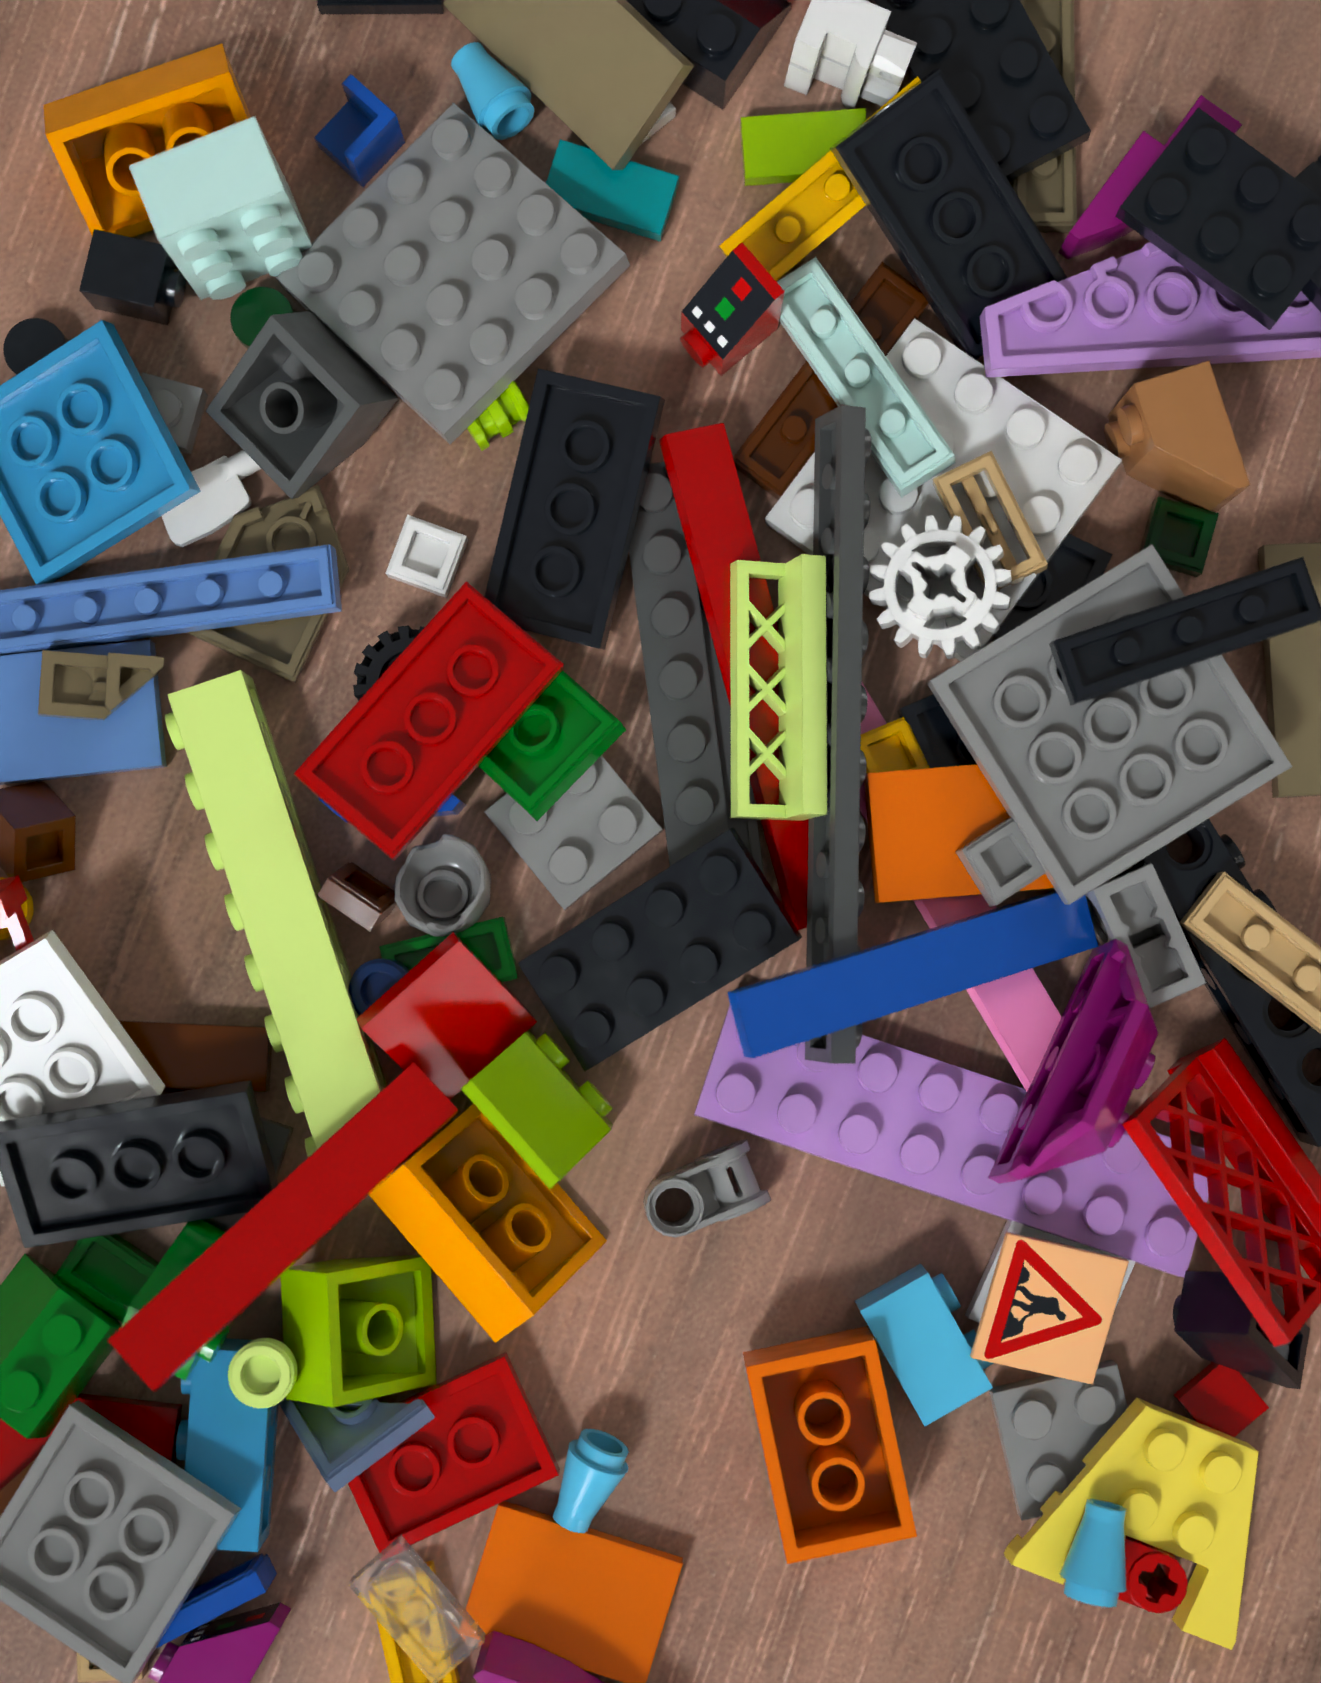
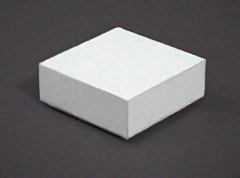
[386,514,468,598]

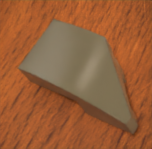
[38,650,164,720]

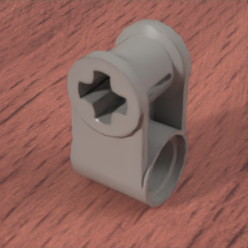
[643,1139,771,1238]

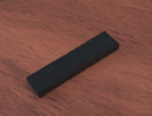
[1049,557,1321,706]

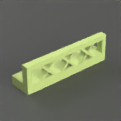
[730,554,827,821]

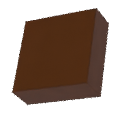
[317,862,396,932]

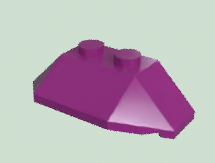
[988,938,1158,1184]

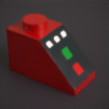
[680,242,785,376]

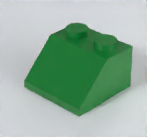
[0,1254,122,1439]

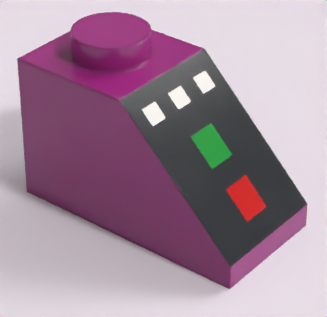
[148,1602,291,1683]

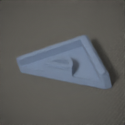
[278,1397,435,1493]

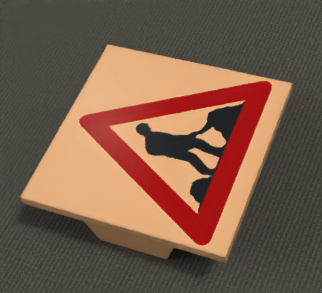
[970,1232,1129,1385]

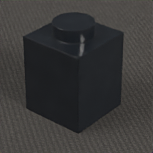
[79,229,187,325]

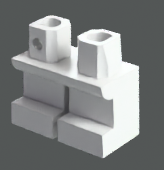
[784,0,917,109]

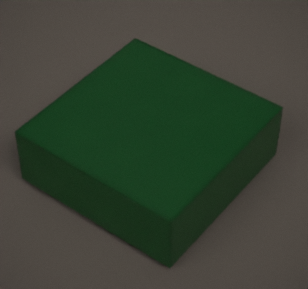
[1139,496,1219,577]

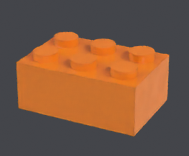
[743,1326,917,1564]

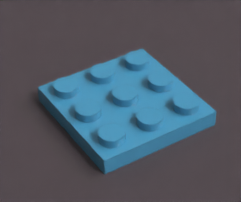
[0,320,201,585]

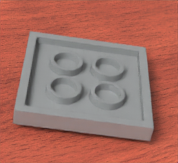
[0,1400,242,1683]

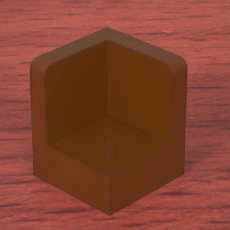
[0,781,76,882]

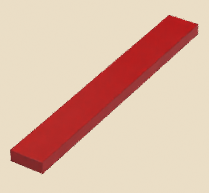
[659,422,809,930]

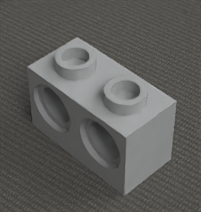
[1085,863,1206,1008]

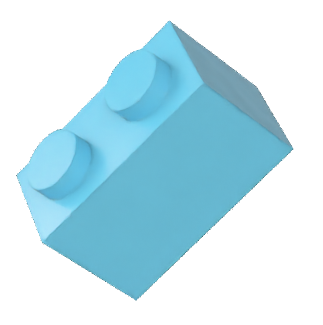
[855,1263,993,1426]

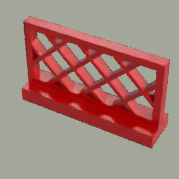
[1122,1038,1321,1347]

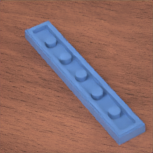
[0,544,342,656]

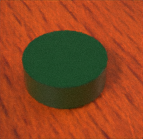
[230,287,294,349]

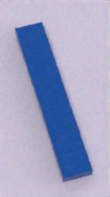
[727,890,1098,1058]

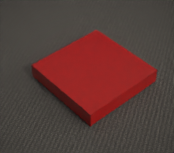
[356,932,537,1100]

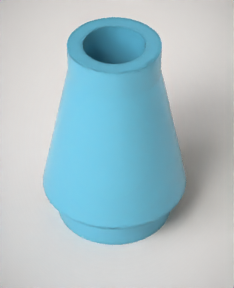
[451,42,534,140]
[553,1429,629,1533]
[1060,1499,1127,1607]

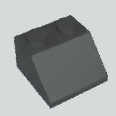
[206,311,398,499]

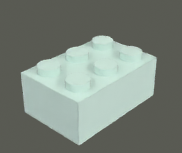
[129,116,312,300]

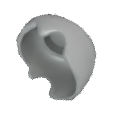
[395,834,491,936]

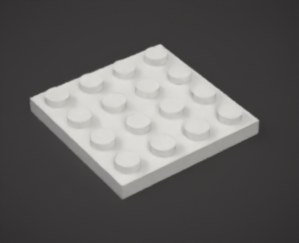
[765,318,1122,662]

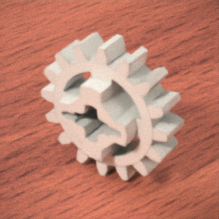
[869,515,1012,659]

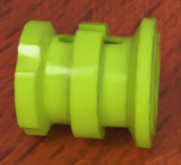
[467,381,529,451]

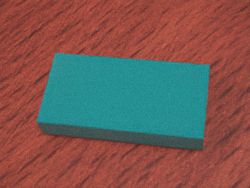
[546,139,679,242]

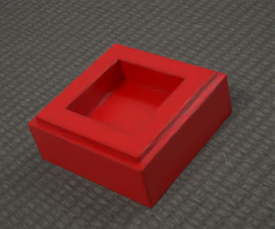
[1174,1362,1269,1437]

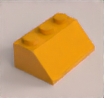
[43,43,251,237]
[369,1104,607,1343]

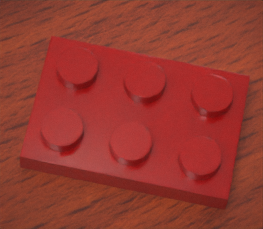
[348,1352,560,1559]

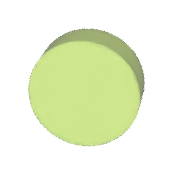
[228,1338,298,1408]

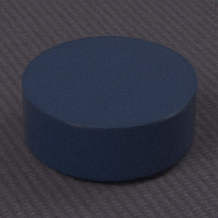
[349,958,410,1015]

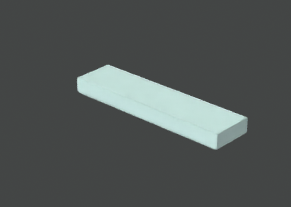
[777,257,955,498]

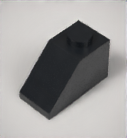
[1173,1271,1310,1389]

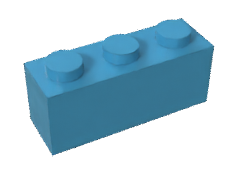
[176,1338,279,1552]

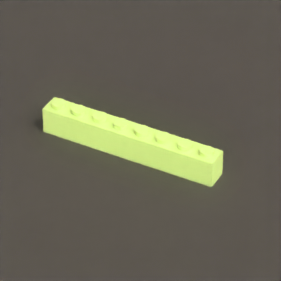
[165,670,387,1157]

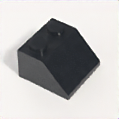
[626,0,792,110]

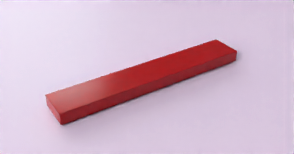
[107,1062,458,1392]

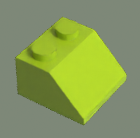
[461,1030,613,1189]
[281,1255,437,1407]

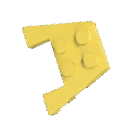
[1004,1398,1259,1650]

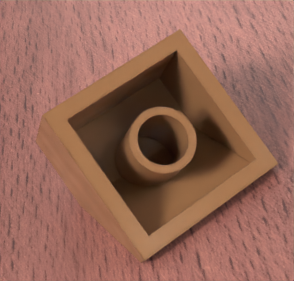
[1104,360,1250,512]

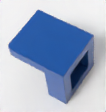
[314,74,405,187]

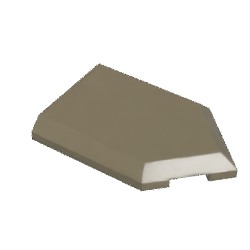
[187,485,350,683]

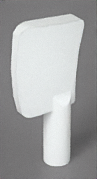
[162,450,261,547]

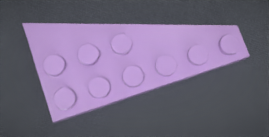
[979,242,1321,378]

